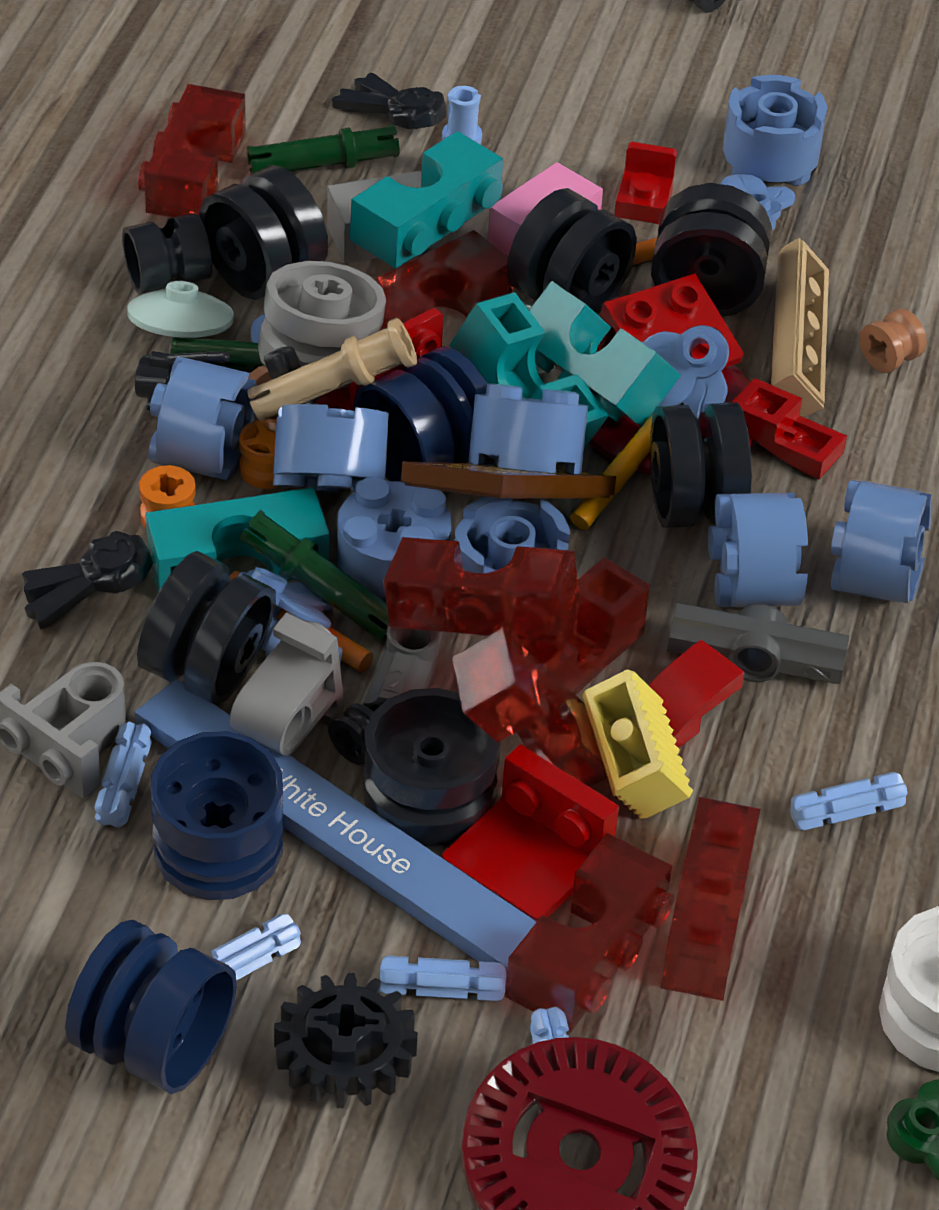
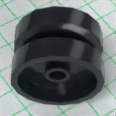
[199,165,328,300]
[651,183,772,317]
[507,188,637,315]
[650,402,752,528]
[137,551,276,705]
[363,688,501,846]

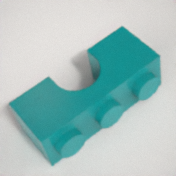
[350,131,503,269]
[529,281,681,427]
[449,292,609,464]
[146,487,329,593]

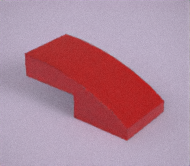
[732,378,847,480]
[648,639,744,748]

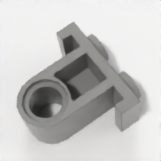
[230,612,345,756]
[0,662,126,799]

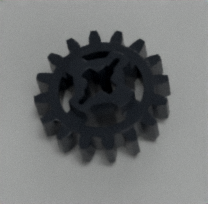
[274,973,418,1108]

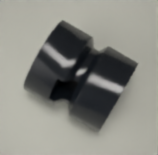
[122,212,212,294]

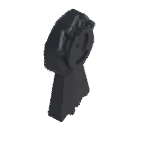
[332,73,447,129]
[22,531,153,630]

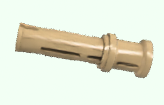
[248,318,417,422]

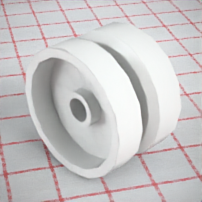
[879,906,939,1072]

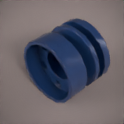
[354,346,487,482]
[151,731,283,900]
[65,920,237,1094]

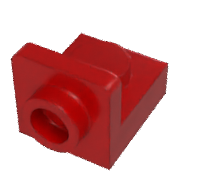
[614,142,677,224]

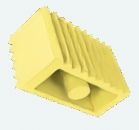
[582,669,693,819]

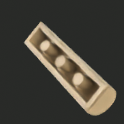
[771,238,829,417]

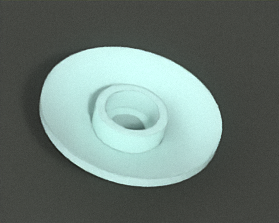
[127,281,234,338]

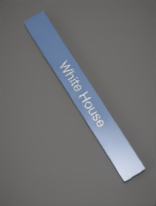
[135,679,548,981]

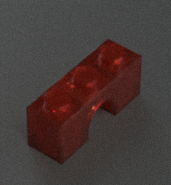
[138,84,246,217]
[374,230,513,331]
[383,537,579,642]
[490,557,650,731]
[452,628,607,787]
[661,797,761,1001]
[505,833,674,1032]

